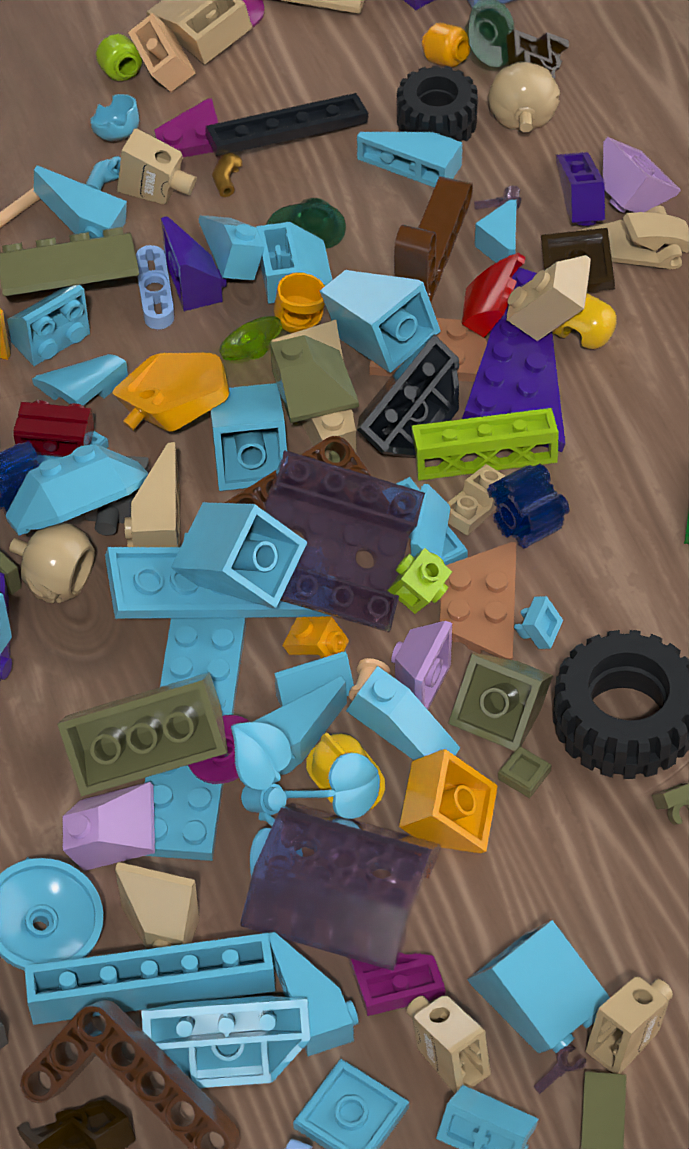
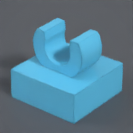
[514,596,563,649]

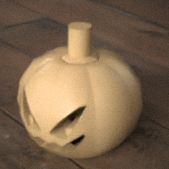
[488,62,560,132]
[9,522,95,603]

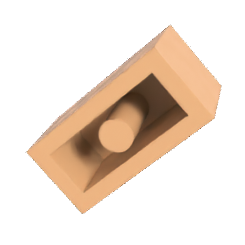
[128,13,196,92]

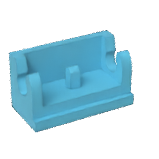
[436,1085,539,1149]

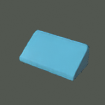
[410,484,450,558]
[274,651,354,707]

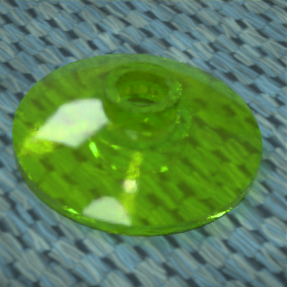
[219,316,282,361]

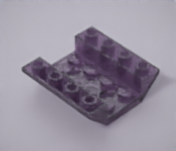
[264,450,425,632]
[240,803,441,971]

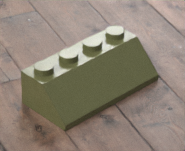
[0,227,139,296]
[57,672,228,797]

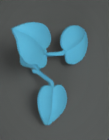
[231,722,380,900]

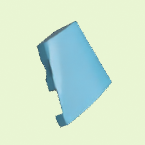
[32,354,128,405]

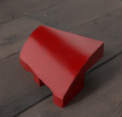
[462,253,526,338]

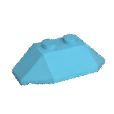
[5,444,149,535]
[141,996,310,1088]

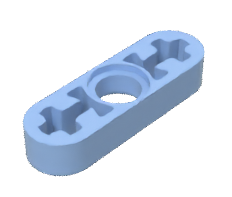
[135,245,174,329]

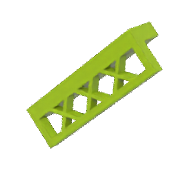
[412,408,559,481]

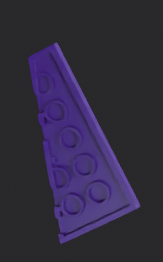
[462,268,566,452]

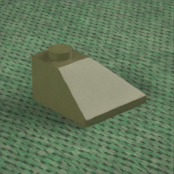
[270,335,359,423]
[448,653,553,751]

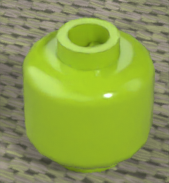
[96,34,142,81]

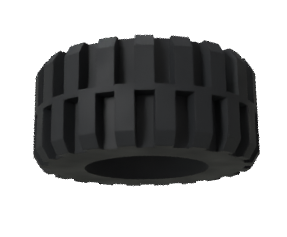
[553,630,689,779]

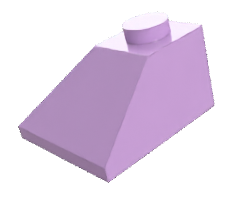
[603,137,681,213]
[391,621,452,710]
[63,782,155,871]

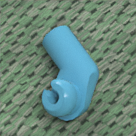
[86,156,121,191]

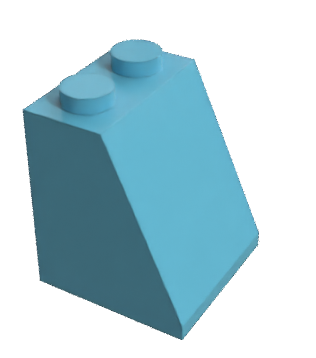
[320,270,441,373]
[210,383,288,491]
[171,502,307,608]
[467,920,610,1054]

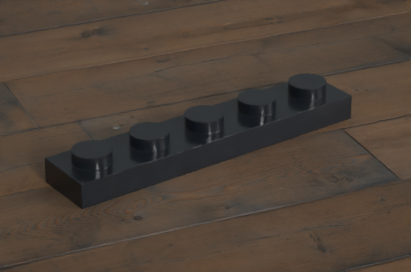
[205,93,369,156]

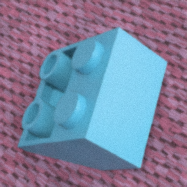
[256,222,332,303]
[7,285,90,366]

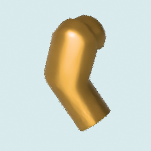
[212,153,242,197]

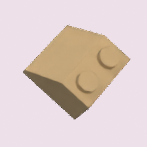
[507,255,591,341]

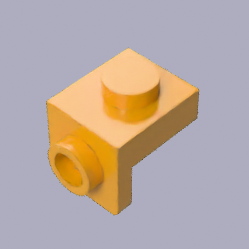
[282,616,349,658]

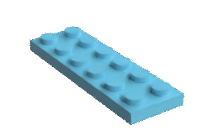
[105,547,334,619]

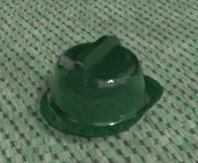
[464,0,514,67]
[266,197,346,249]

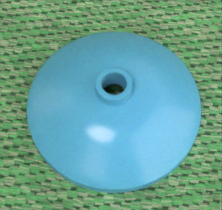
[0,858,103,971]

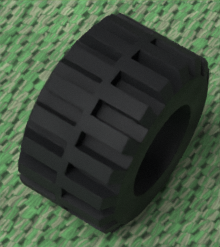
[397,65,478,142]

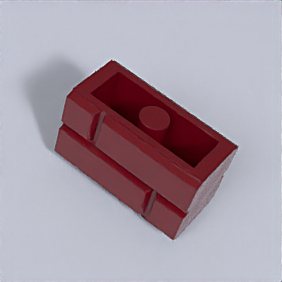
[13,400,94,457]

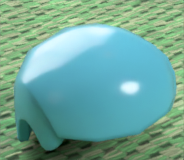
[90,94,139,141]

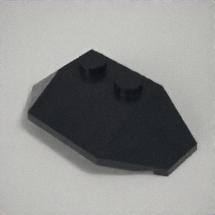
[357,334,459,458]

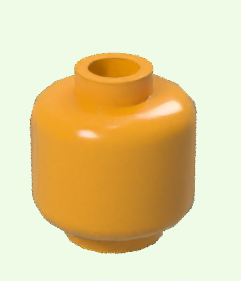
[422,23,471,67]

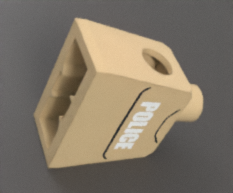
[117,128,196,204]
[585,977,673,1074]
[407,996,491,1093]

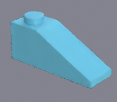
[357,132,462,188]
[34,165,127,238]
[198,215,265,280]
[346,666,461,760]
[253,676,347,775]
[269,932,359,1056]

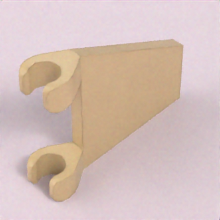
[577,206,682,269]

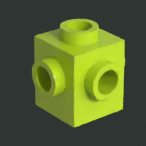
[387,548,453,614]

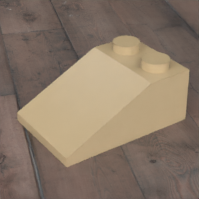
[124,442,180,547]

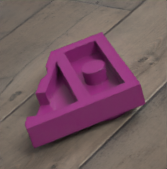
[154,98,219,158]
[346,945,446,1016]

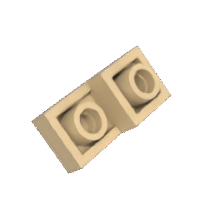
[623,212,689,253]
[447,464,514,536]

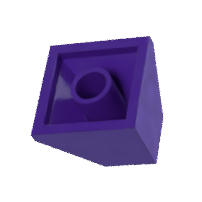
[161,216,226,311]

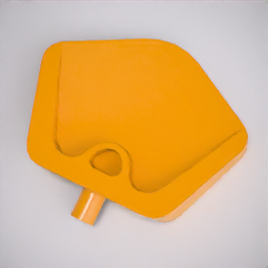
[112,352,230,432]

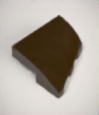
[506,29,569,80]
[17,1098,136,1149]

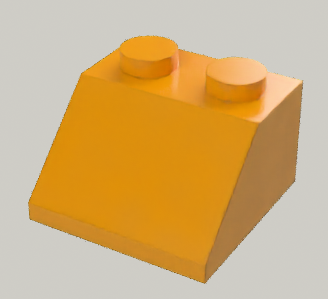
[399,749,498,854]

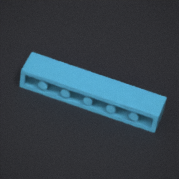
[24,933,275,1025]

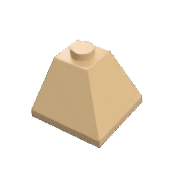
[115,862,200,949]

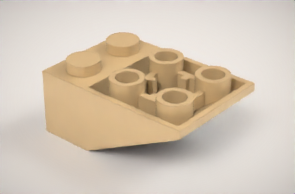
[146,0,252,65]

